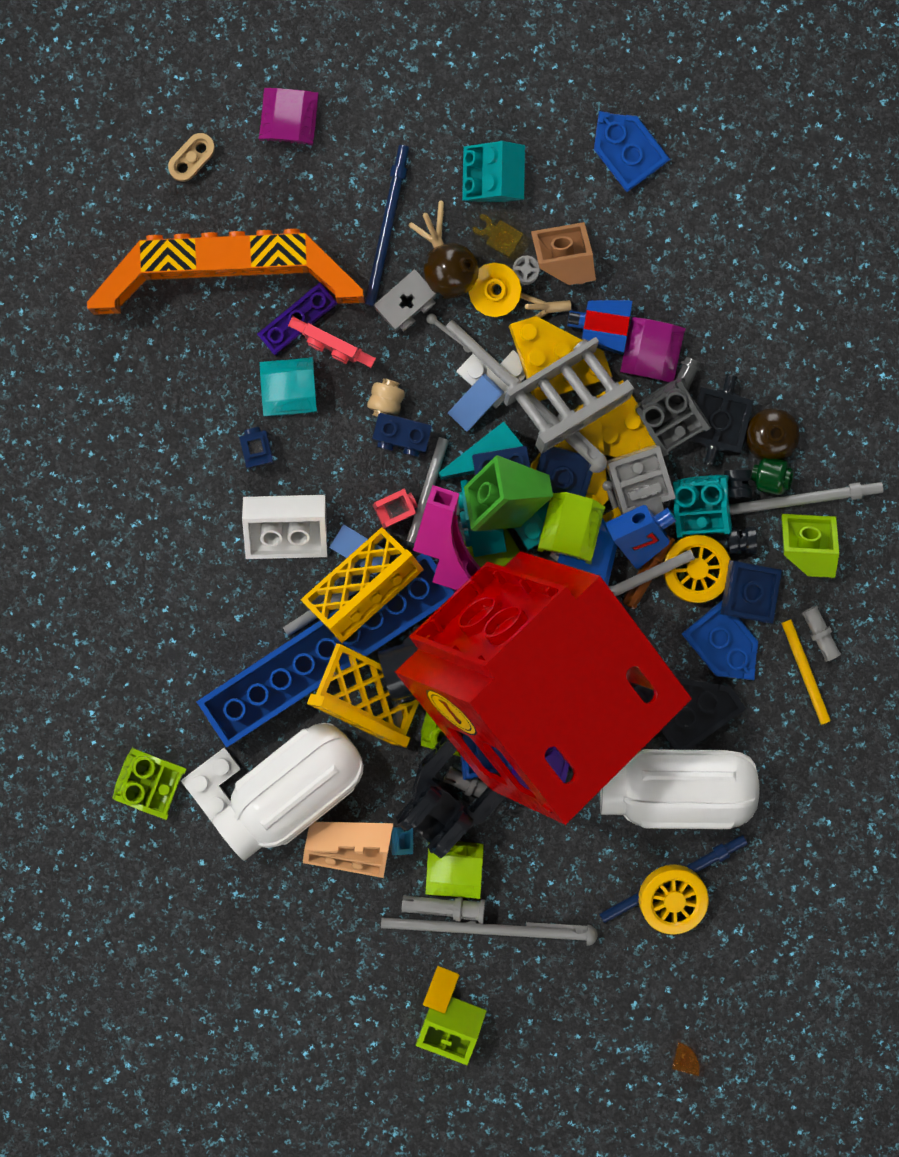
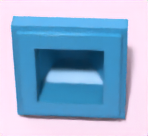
[390,827,413,855]

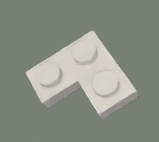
[456,350,526,409]
[180,747,241,823]

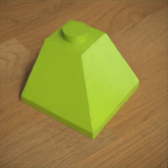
[781,514,839,578]

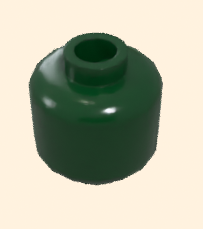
[751,458,793,495]

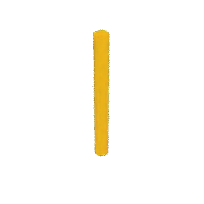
[781,619,831,725]

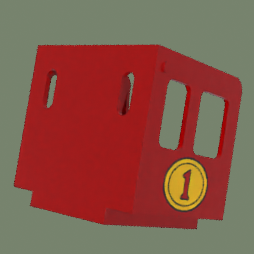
[395,551,692,825]

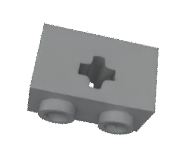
[374,269,437,332]

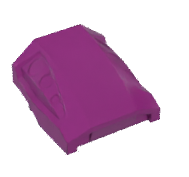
[258,88,319,146]
[620,317,686,383]

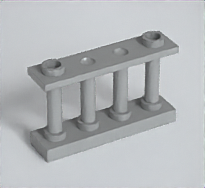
[504,337,634,454]

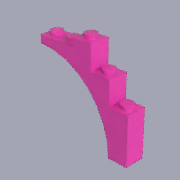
[413,485,481,590]

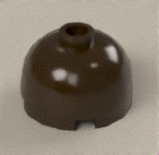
[424,243,479,299]
[745,408,800,460]

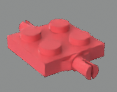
[288,316,376,368]

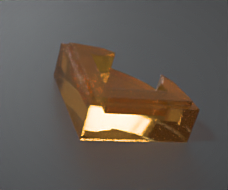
[672,1041,699,1076]

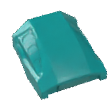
[260,357,317,417]
[673,475,732,538]

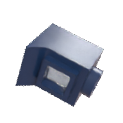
[239,427,275,470]

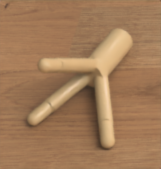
[409,200,444,248]
[521,292,571,318]

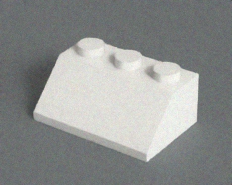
[242,495,327,559]

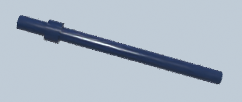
[365,145,410,306]
[599,835,748,923]

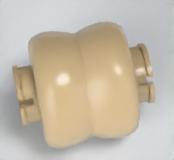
[367,378,405,417]

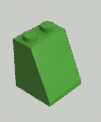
[464,455,553,531]

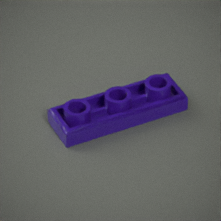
[257,283,337,356]

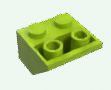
[416,996,487,1065]

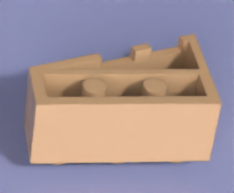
[303,822,393,878]

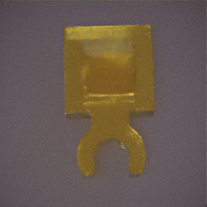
[472,214,523,258]

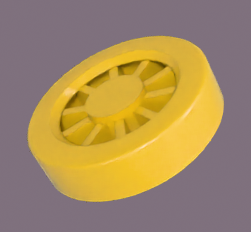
[663,535,731,603]
[638,865,709,935]

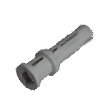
[402,895,485,924]

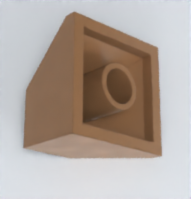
[531,222,596,285]

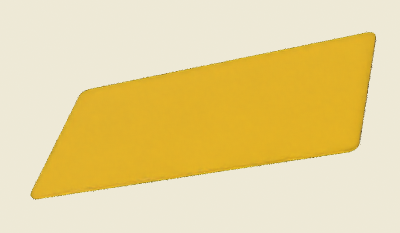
[423,966,459,1014]

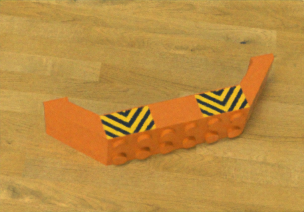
[87,229,365,315]

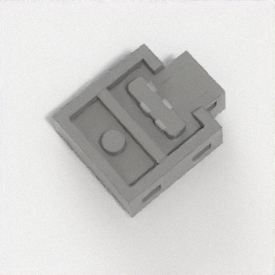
[606,444,675,515]

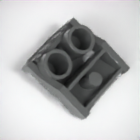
[635,378,711,456]

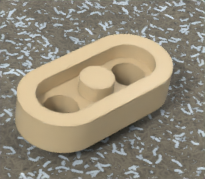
[168,133,215,182]

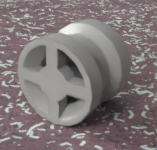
[513,255,540,285]

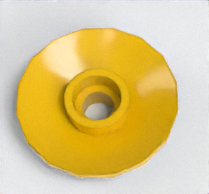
[468,262,522,317]

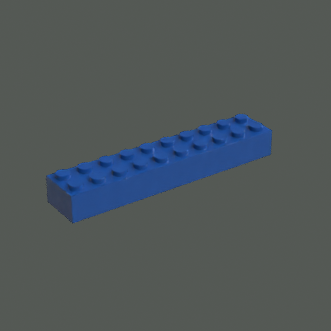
[196,554,454,748]

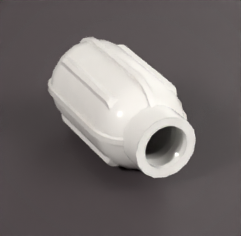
[212,723,364,861]
[600,749,759,829]

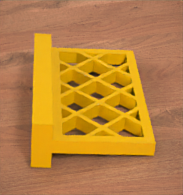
[300,527,424,643]
[307,643,419,748]

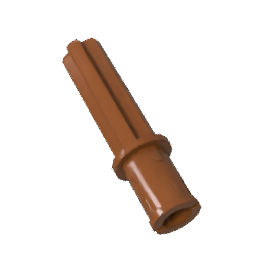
[622,535,675,609]

